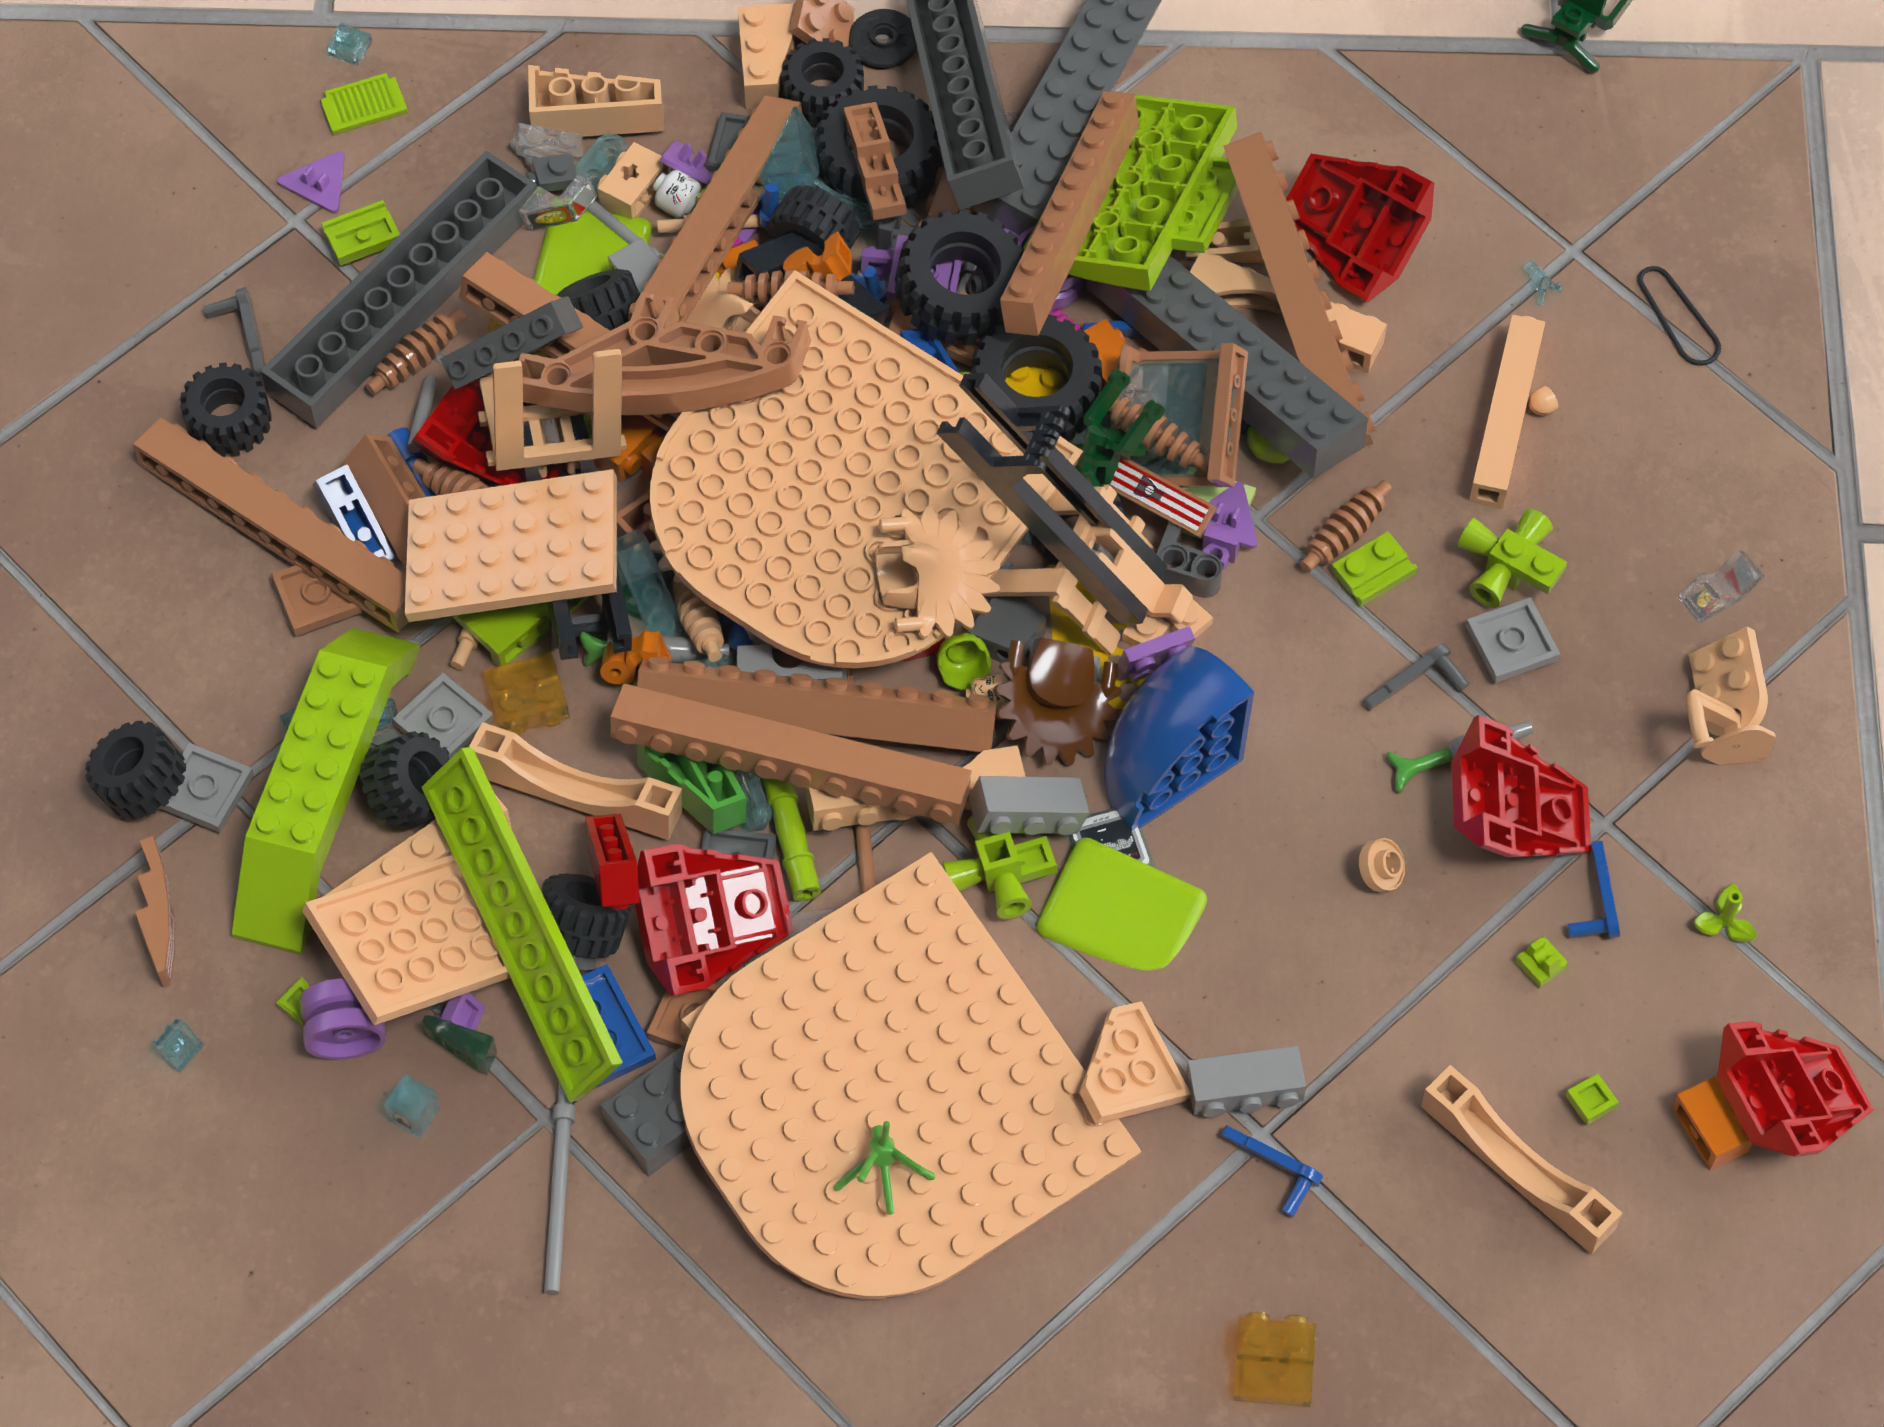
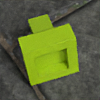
[1515,936,1569,988]

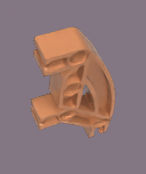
[518,291,811,415]

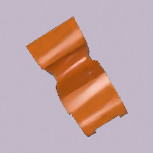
[783,231,852,281]
[600,630,672,684]

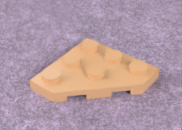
[1079,1001,1191,1124]

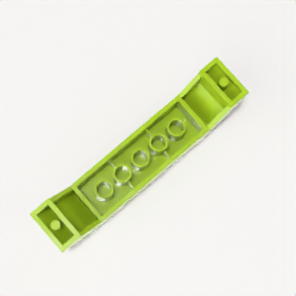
[232,628,420,956]

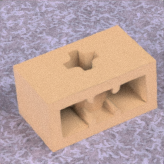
[597,142,669,220]

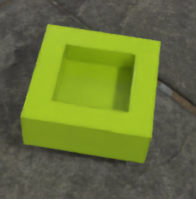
[1565,1073,1619,1126]

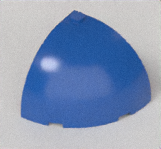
[1104,646,1254,831]

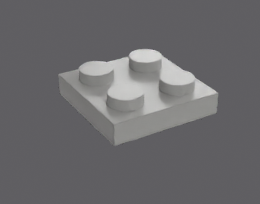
[1466,597,1561,683]
[393,672,494,759]
[159,743,254,833]

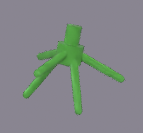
[834,1121,936,1215]

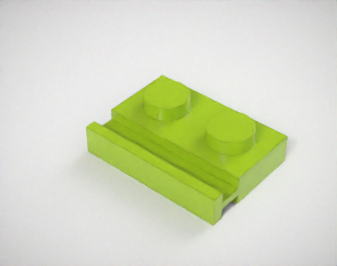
[321,200,400,266]
[1331,531,1418,607]

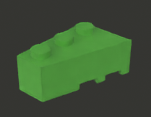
[637,745,747,834]

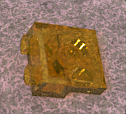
[483,653,570,735]
[1233,1312,1316,1407]

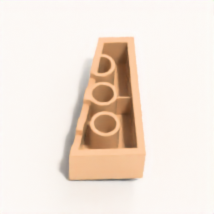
[528,65,664,140]

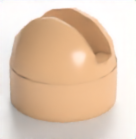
[1529,386,1558,416]

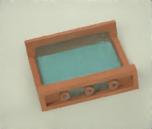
[1110,343,1248,487]

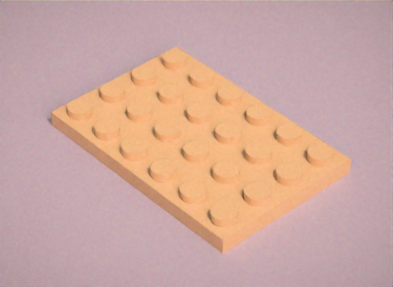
[405,469,617,622]
[302,854,511,1026]

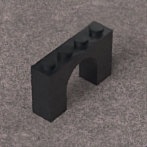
[733,231,888,325]

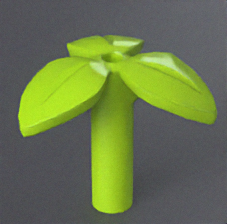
[1694,883,1757,942]

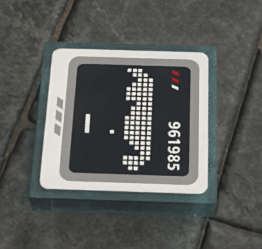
[1068,808,1155,868]

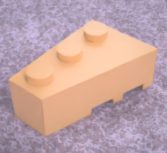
[738,3,799,109]

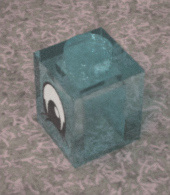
[384,1074,441,1138]

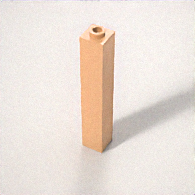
[1469,315,1545,508]

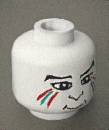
[652,170,701,219]

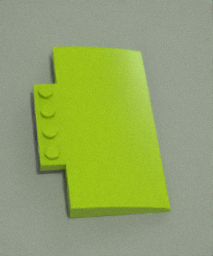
[1023,94,1238,291]

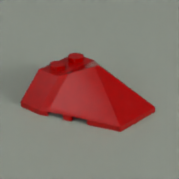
[1286,153,1435,302]
[411,380,566,486]
[1451,715,1592,857]
[635,844,794,996]
[1717,1021,1874,1157]

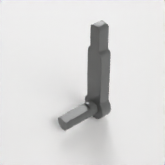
[204,287,266,376]
[1363,643,1469,710]

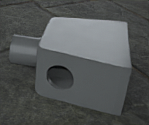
[967,596,1046,665]

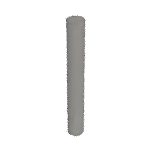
[407,375,438,453]

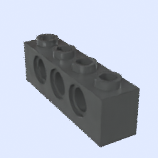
[440,296,583,390]

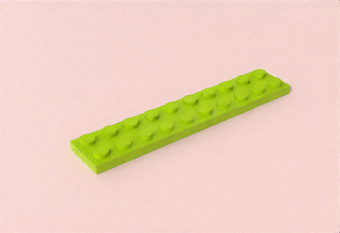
[421,747,623,1102]

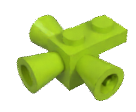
[1457,509,1568,608]
[942,815,1058,919]

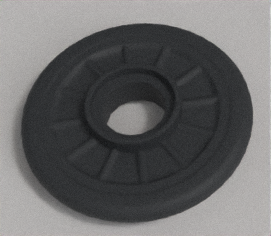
[849,9,917,68]

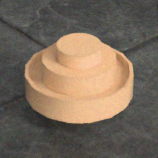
[1359,838,1405,892]

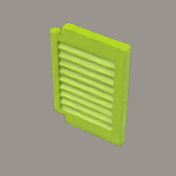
[320,73,408,135]

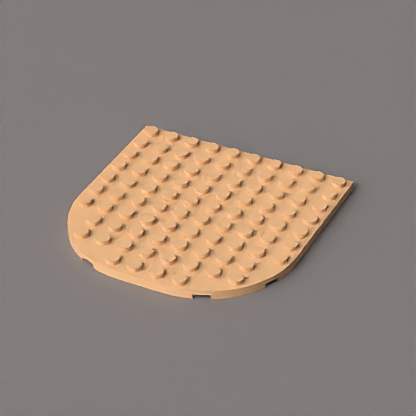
[650,270,1083,668]
[680,852,1142,1299]

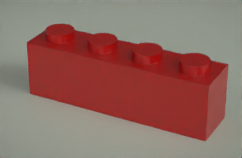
[585,813,640,910]

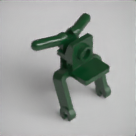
[1520,0,1633,74]
[1075,369,1165,487]

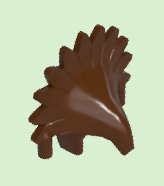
[993,638,1122,766]

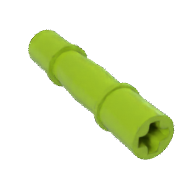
[761,777,821,901]

